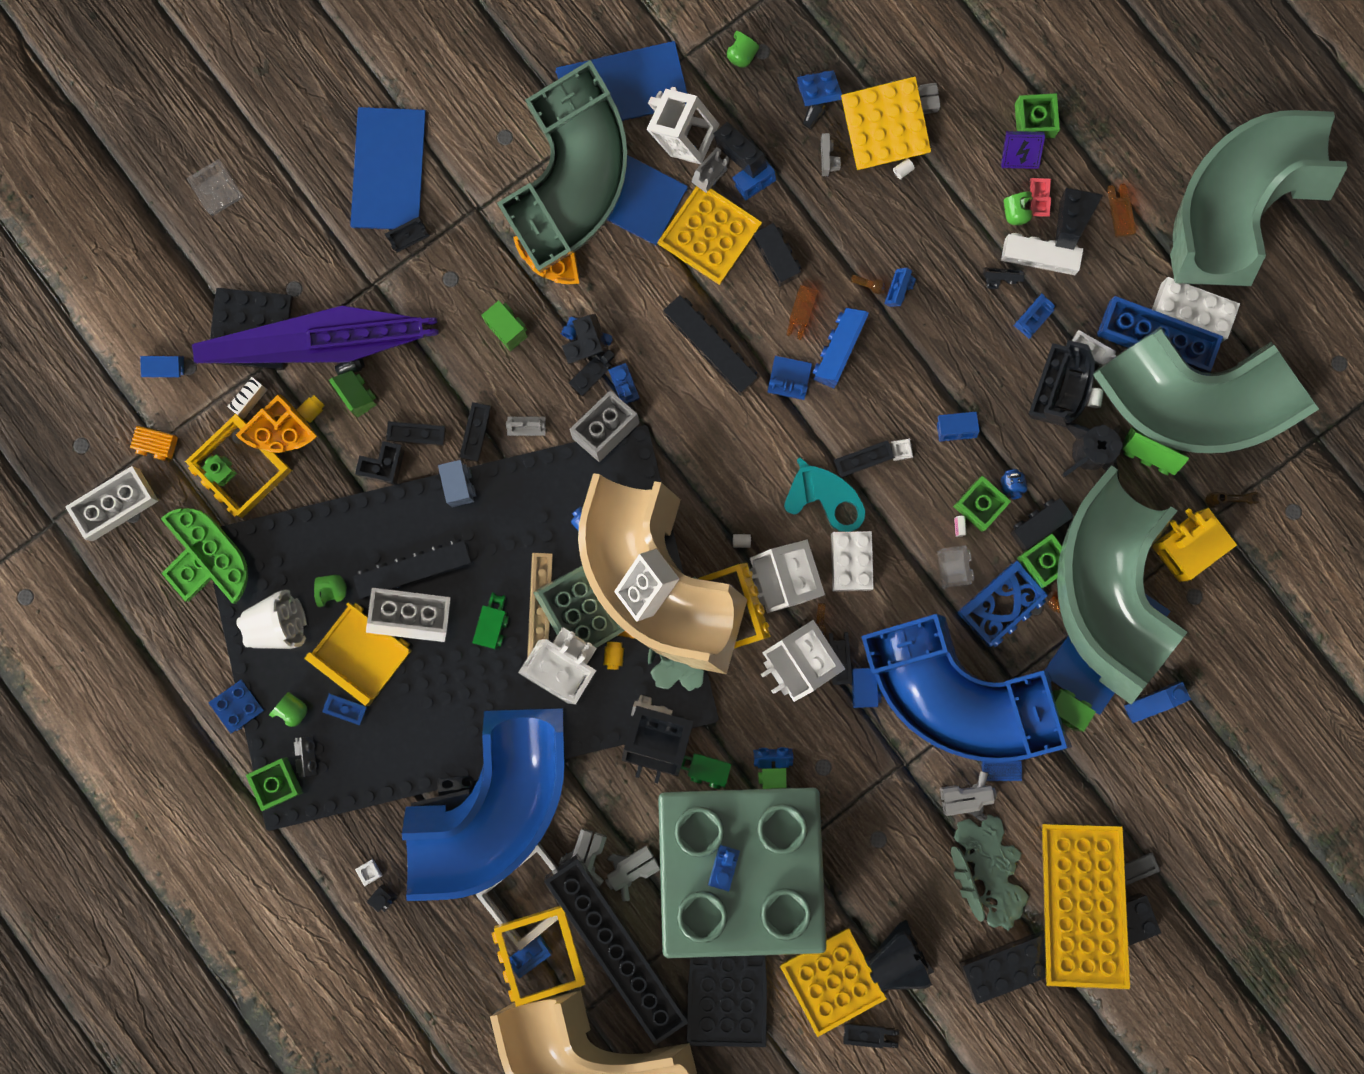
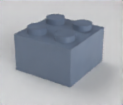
[438,460,476,507]

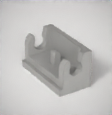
[692,148,729,193]

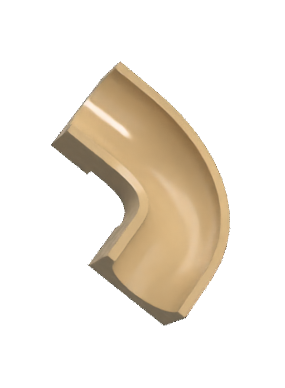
[578,473,747,674]
[490,990,697,1074]

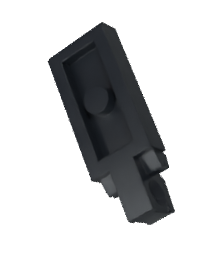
[569,350,615,397]

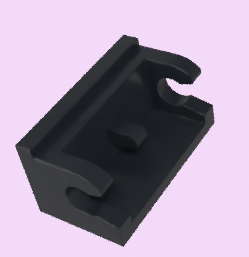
[385,217,430,253]

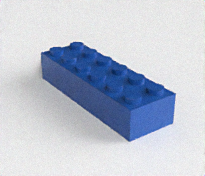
[1096,296,1223,373]

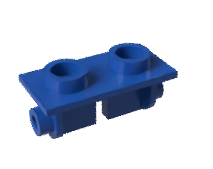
[753,747,793,768]

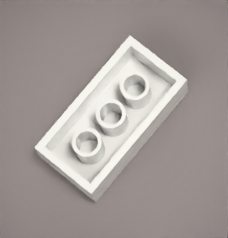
[1152,277,1240,343]
[65,466,159,541]
[366,588,450,642]

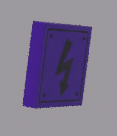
[1001,131,1045,169]

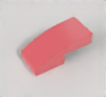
[1030,178,1051,217]

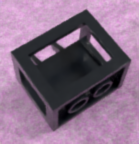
[622,705,694,784]

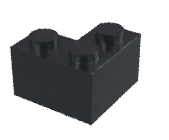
[562,314,609,364]
[355,441,405,485]

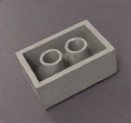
[569,391,639,462]

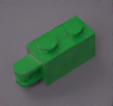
[472,592,509,649]
[681,753,732,789]

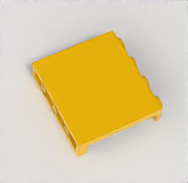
[304,602,412,706]

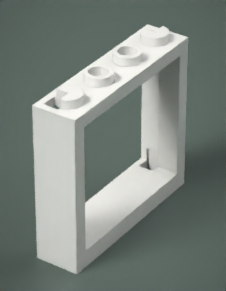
[476,843,558,950]

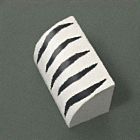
[228,377,268,419]

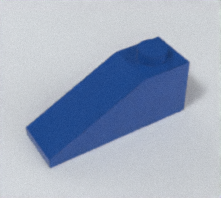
[1124,682,1191,723]

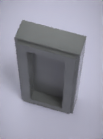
[1124,852,1160,886]

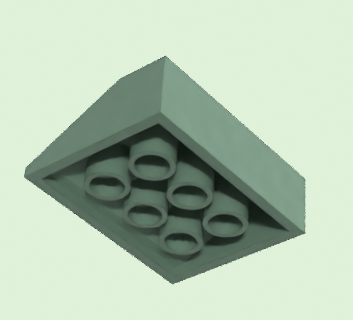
[533,565,625,648]

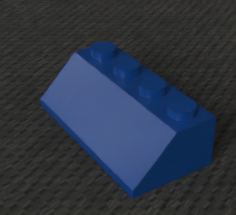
[813,308,869,389]

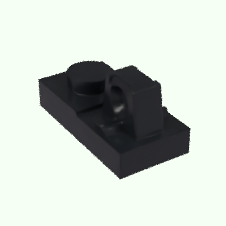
[983,267,1024,289]

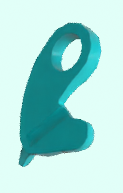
[784,457,865,532]

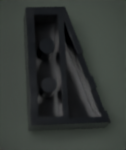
[1055,188,1103,250]

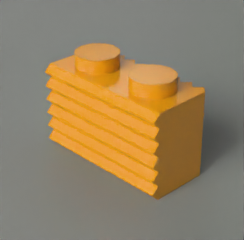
[130,426,178,461]

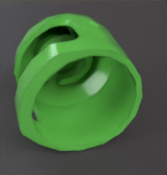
[727,31,760,68]
[1003,191,1033,225]
[314,574,347,607]
[269,692,307,727]

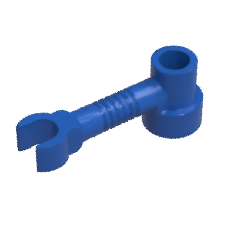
[561,317,613,346]

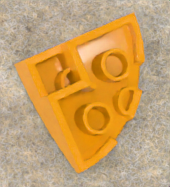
[513,236,580,284]
[236,394,317,453]

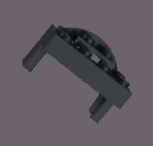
[1029,340,1095,428]

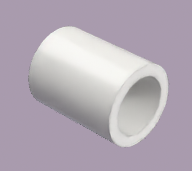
[893,158,915,179]
[1088,388,1104,408]
[733,534,751,548]

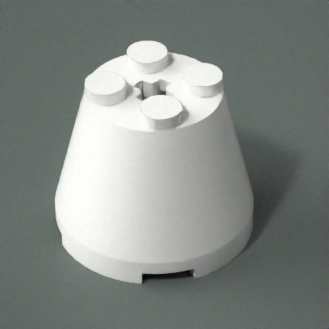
[237,590,307,649]

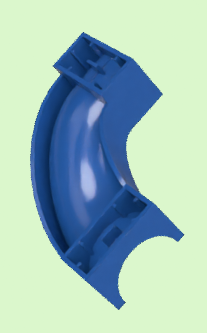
[861,614,1072,762]
[402,708,564,901]

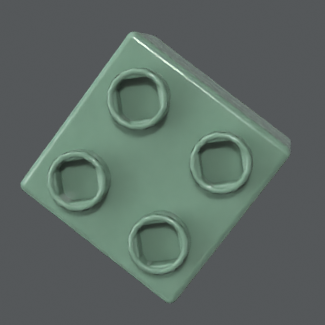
[658,787,827,958]

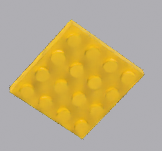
[841,76,931,170]
[657,186,762,285]
[780,928,886,1037]

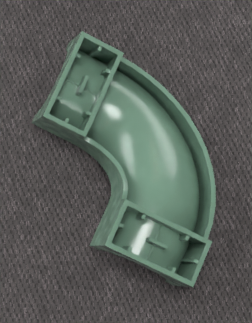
[497,60,627,273]
[1170,110,1347,286]
[1093,327,1319,453]
[1057,465,1187,705]

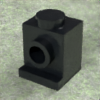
[367,884,398,912]

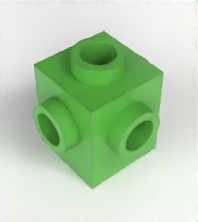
[202,454,237,486]

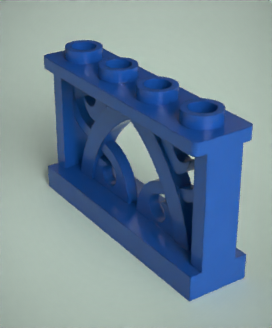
[957,561,1048,647]

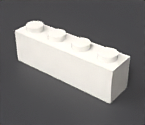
[1001,233,1083,275]

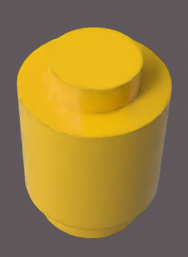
[296,395,325,423]
[603,642,624,670]

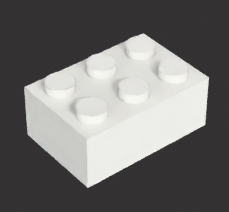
[831,531,873,591]
[614,549,679,622]

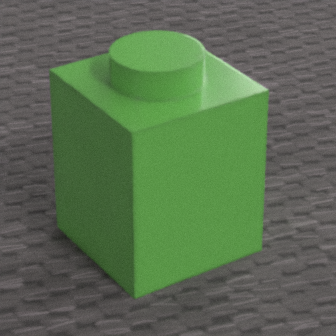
[758,768,787,789]

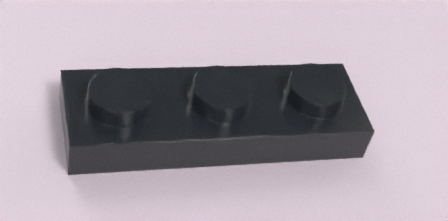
[459,402,491,462]
[386,421,446,446]
[834,440,895,478]

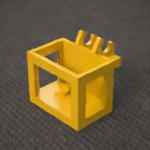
[1152,508,1237,582]

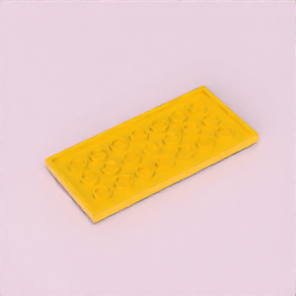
[1042,824,1130,989]

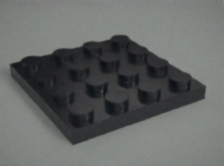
[210,288,293,370]

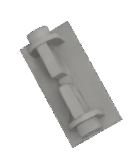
[506,417,546,436]

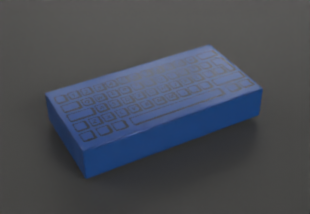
[981,761,1022,781]

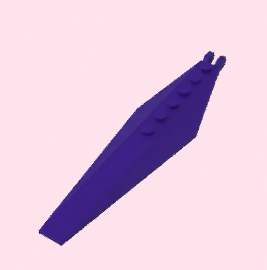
[192,306,439,363]

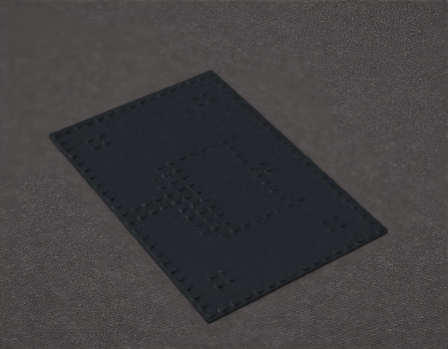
[213,425,719,831]

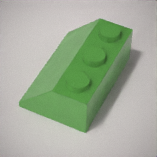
[1122,427,1189,475]

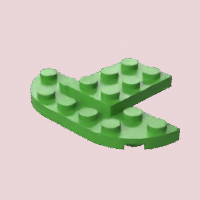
[161,508,248,604]

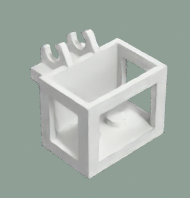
[647,87,720,164]
[749,540,825,613]
[761,620,845,702]
[518,627,597,704]

